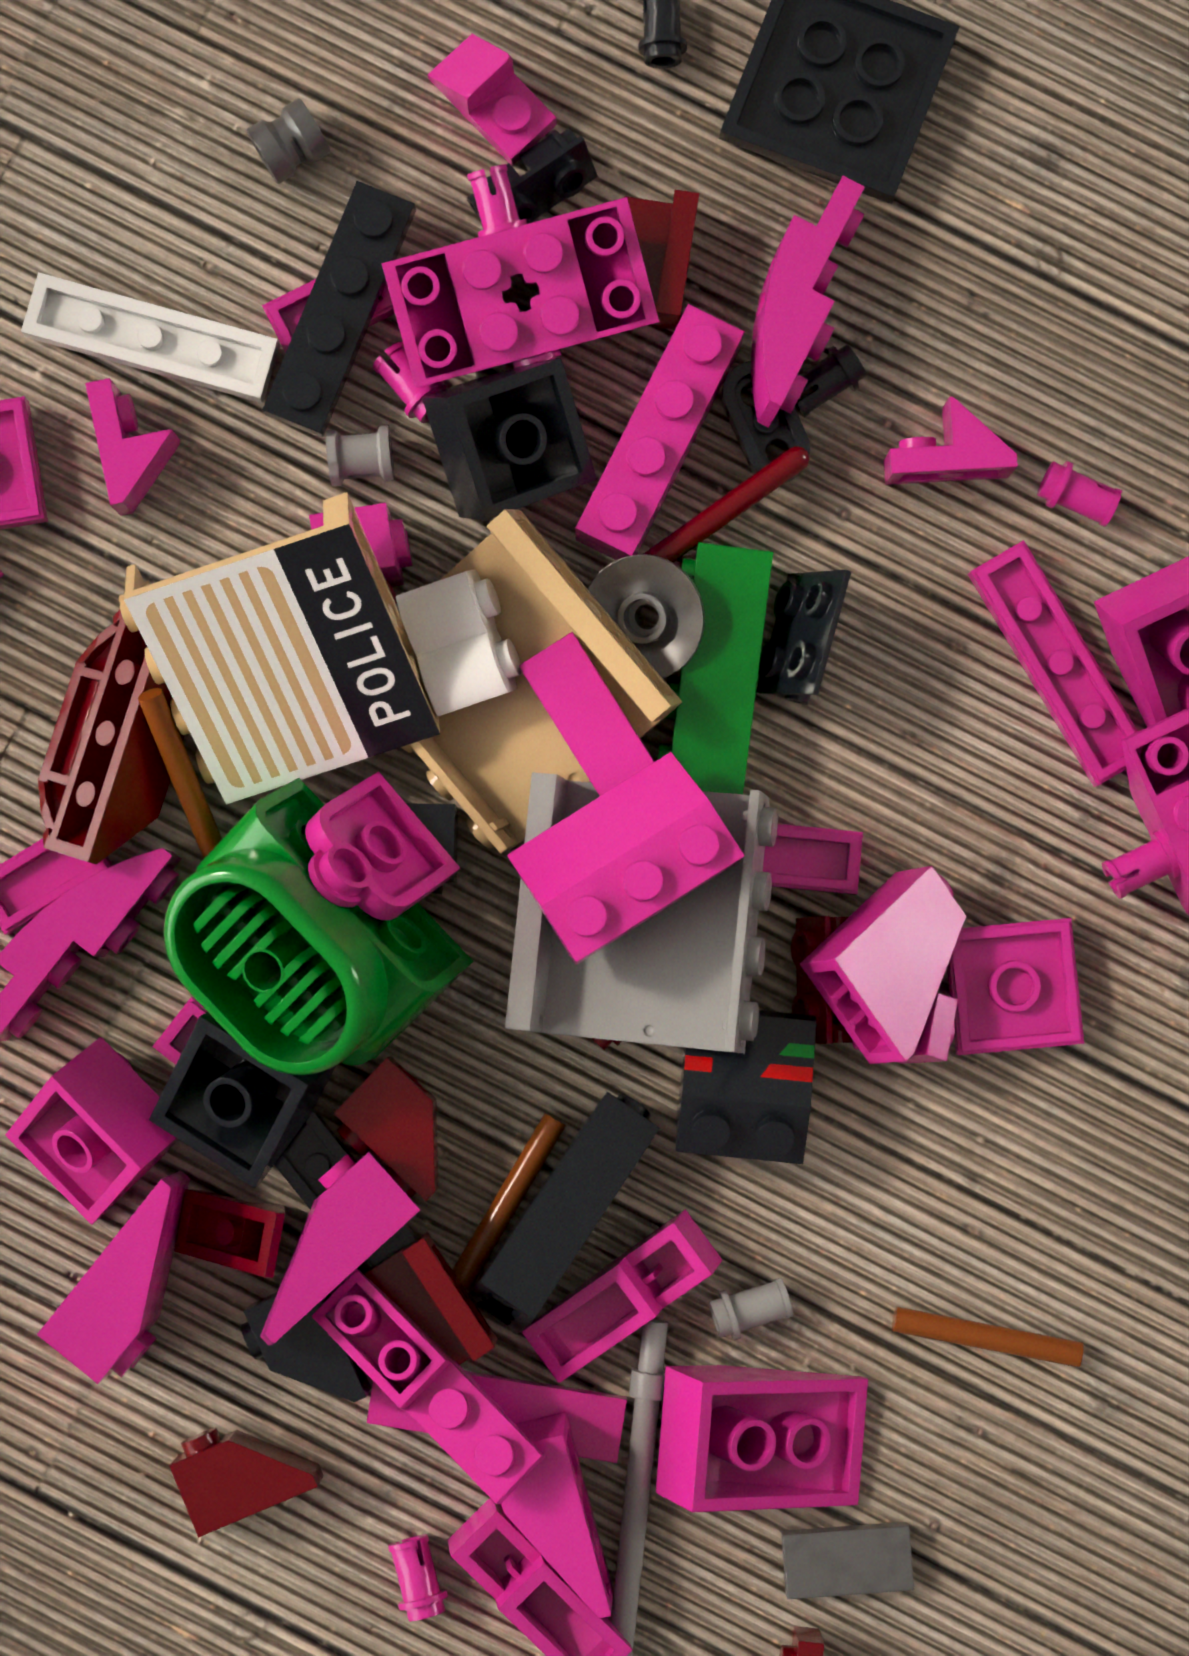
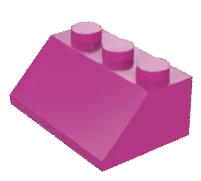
[507,752,745,965]

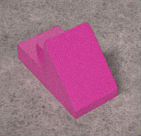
[428,33,557,166]
[85,378,180,516]
[884,396,1018,485]

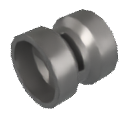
[246,98,331,184]

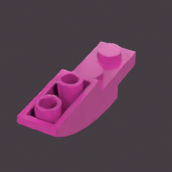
[751,176,865,428]
[0,848,182,1041]
[311,1269,546,1504]

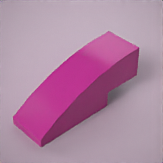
[522,1209,723,1383]
[447,1498,633,1656]

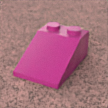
[1093,556,1189,727]
[37,1170,190,1384]
[656,1365,868,1513]

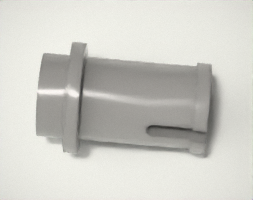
[709,1278,793,1341]

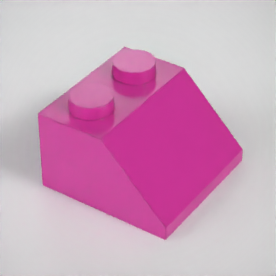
[5,1037,178,1225]

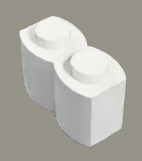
[396,570,522,717]

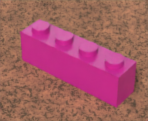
[575,304,745,560]

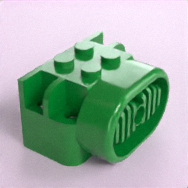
[164,778,474,1075]

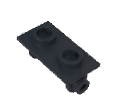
[467,128,598,224]

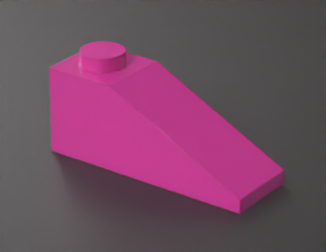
[260,1152,420,1346]
[501,1412,614,1619]

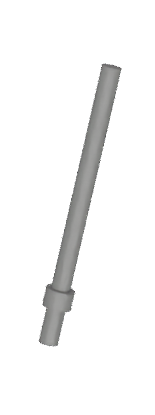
[611,1319,668,1656]

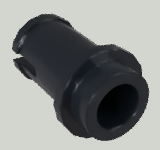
[638,0,687,69]
[795,344,867,418]

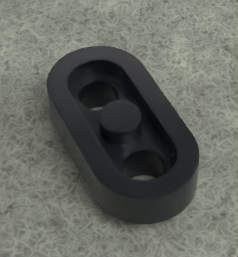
[722,361,810,483]

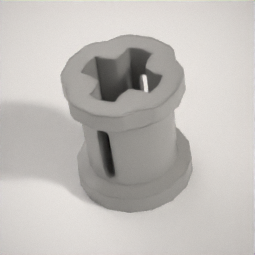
[326,425,395,487]

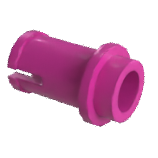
[372,342,446,423]
[1037,461,1122,527]
[388,1534,448,1622]

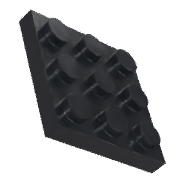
[719,0,960,204]

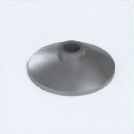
[588,554,705,678]

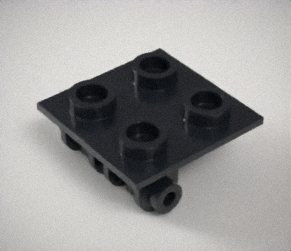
[756,570,852,705]

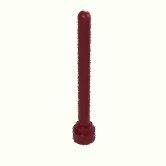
[643,446,810,563]

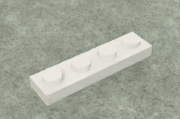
[21,272,280,403]

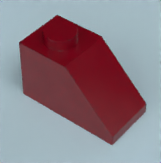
[169,1427,324,1538]

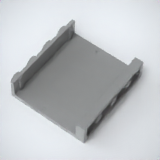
[505,772,778,1054]

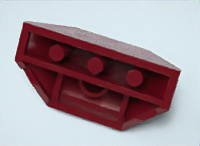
[38,609,185,865]

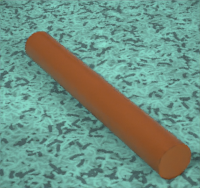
[138,688,222,859]
[452,1113,566,1289]
[892,1306,1084,1367]

